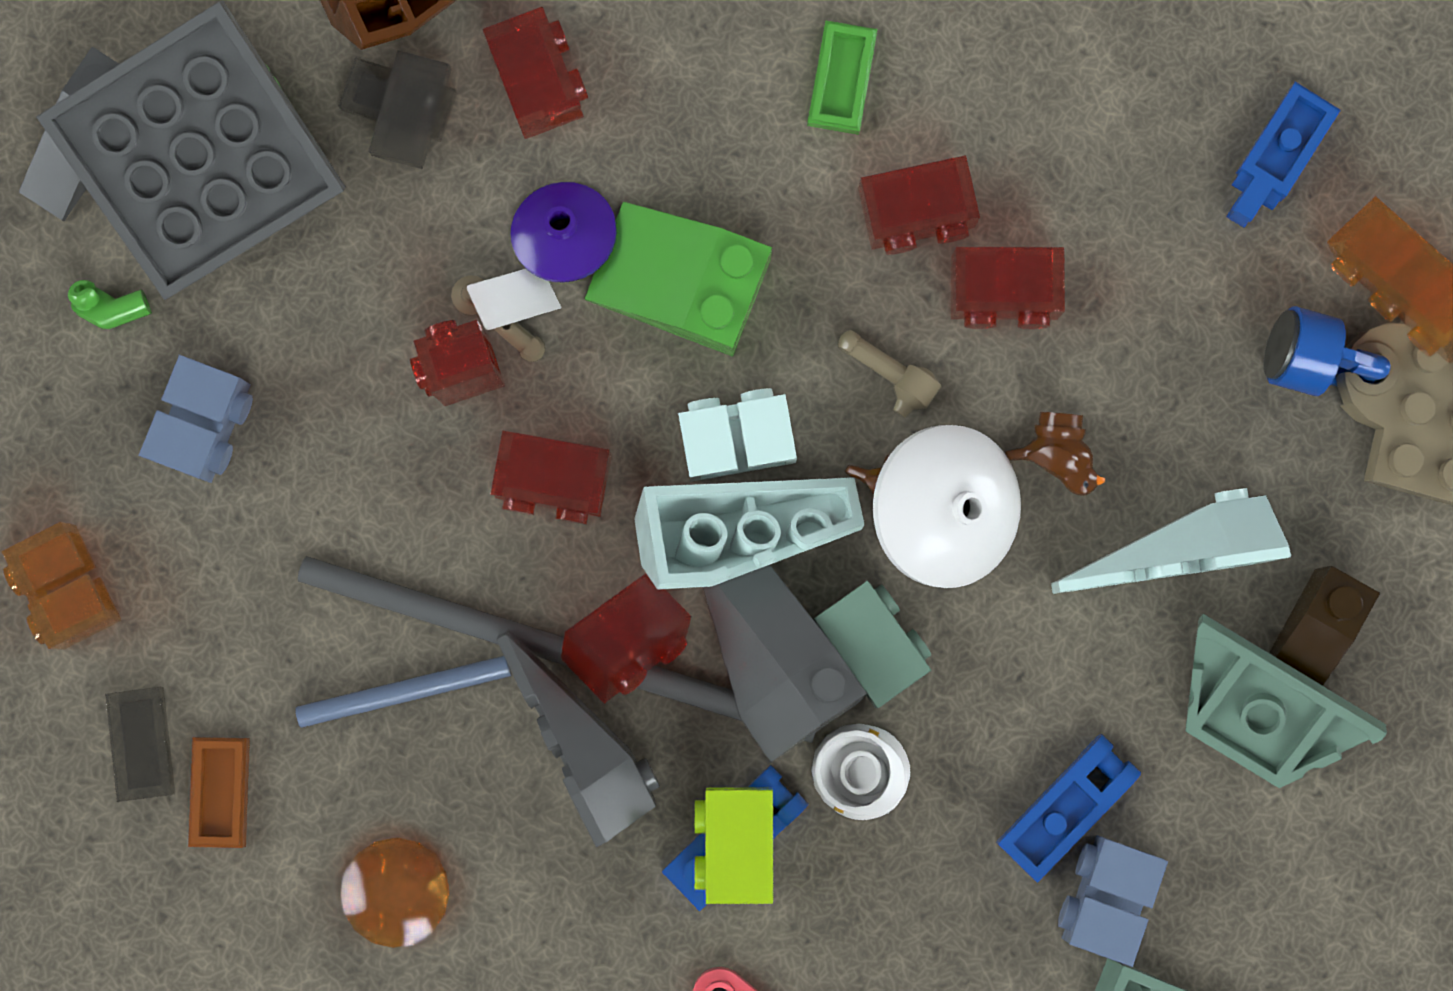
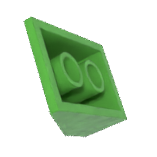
[585,202,772,357]

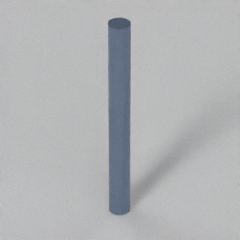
[296,656,511,728]

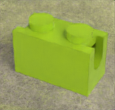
[695,787,773,904]

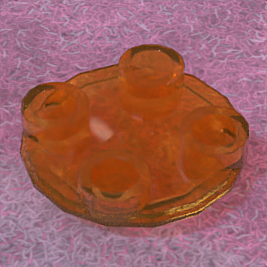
[341,837,450,948]

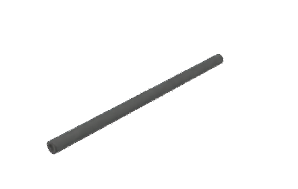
[298,556,815,743]

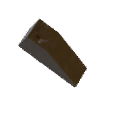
[1269,566,1380,686]

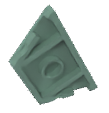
[1185,614,1387,788]

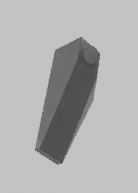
[702,565,867,763]
[496,629,660,847]

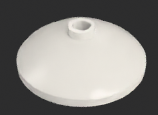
[873,425,1021,588]

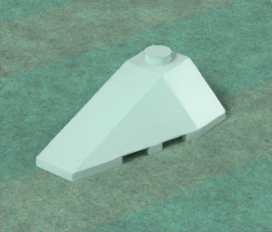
[634,478,864,589]
[1051,488,1291,594]

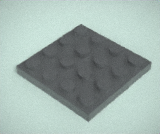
[36,0,346,300]

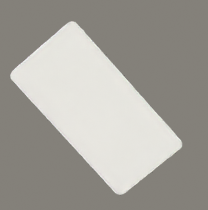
[467,269,561,330]

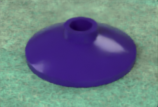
[511,182,617,283]

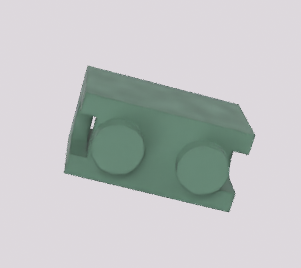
[813,581,932,709]

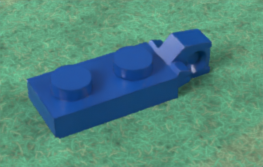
[1226,82,1340,228]

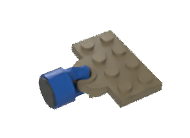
[1263,273,1453,505]

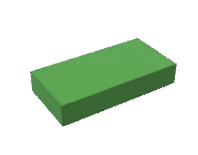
[807,20,878,135]

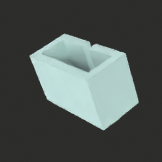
[678,388,797,482]

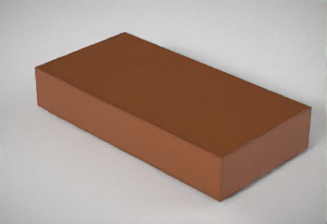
[188,737,250,848]

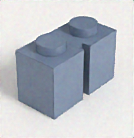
[138,355,253,483]
[1058,835,1168,967]

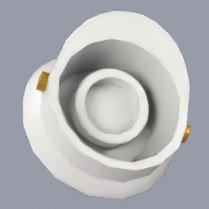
[811,724,910,820]

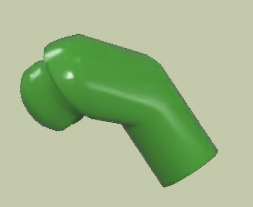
[68,280,152,329]

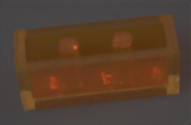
[1327,196,1453,364]

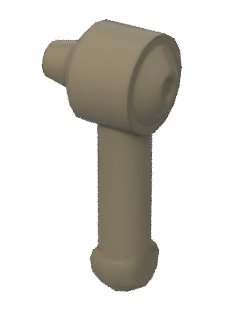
[451,275,545,362]
[838,330,942,418]

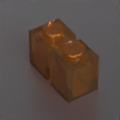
[1,522,122,650]

